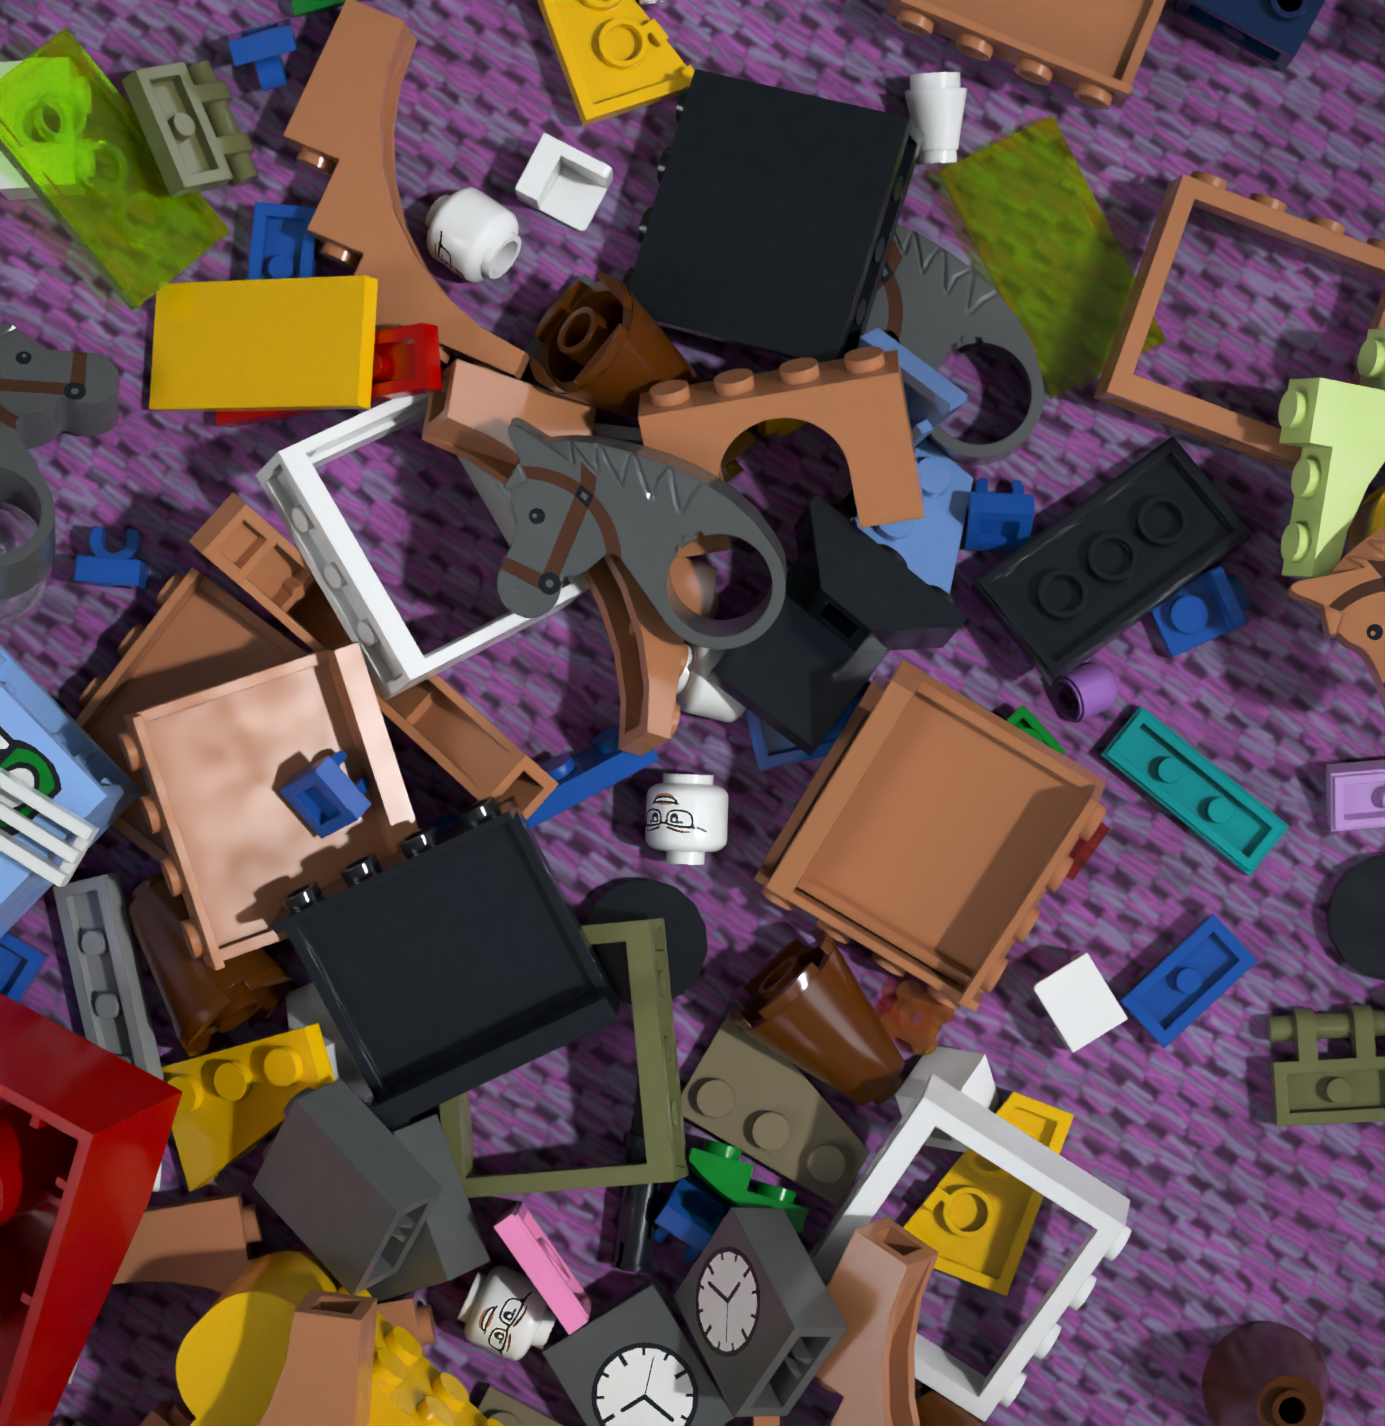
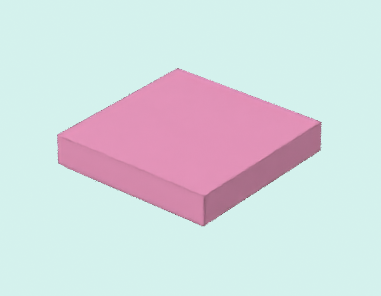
[493,1201,592,1335]

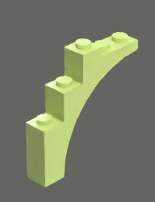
[1278,328,1385,579]

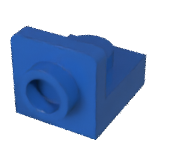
[1149,565,1250,658]

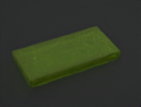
[0,27,230,311]
[938,115,1167,399]

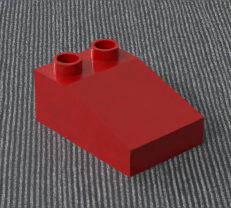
[0,993,183,1426]

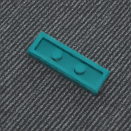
[1099,706,1290,876]

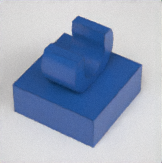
[228,18,297,91]
[964,478,1034,552]
[74,526,150,590]
[279,750,371,839]
[654,1175,735,1262]

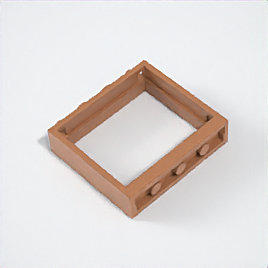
[1093,171,1385,472]

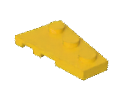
[162,1023,335,1192]
[903,1091,1074,1296]

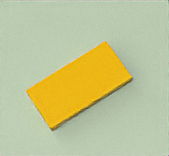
[149,275,378,412]

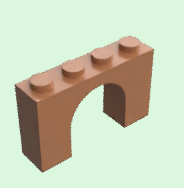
[638,346,925,559]

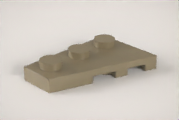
[681,998,870,1207]

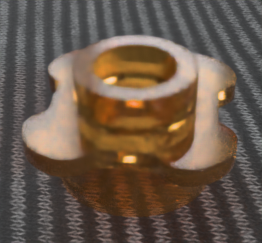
[880,980,954,1055]

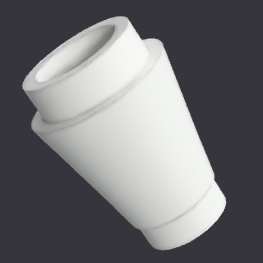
[904,72,967,164]

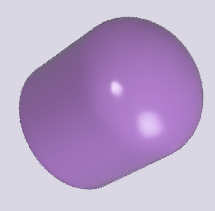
[1052,663,1118,723]

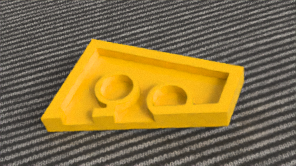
[537,0,695,127]

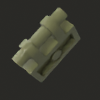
[122,60,259,198]
[1266,1005,1385,1127]

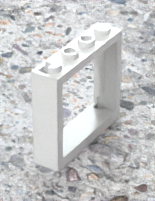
[256,393,590,700]
[808,1074,1132,1422]

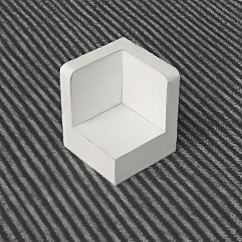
[515,133,613,232]
[1034,951,1128,1053]
[895,1046,999,1153]

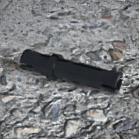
[610,1075,663,1273]

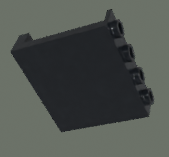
[622,69,924,363]
[271,796,620,1129]

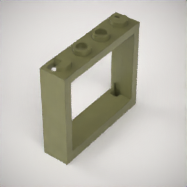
[431,918,689,1198]

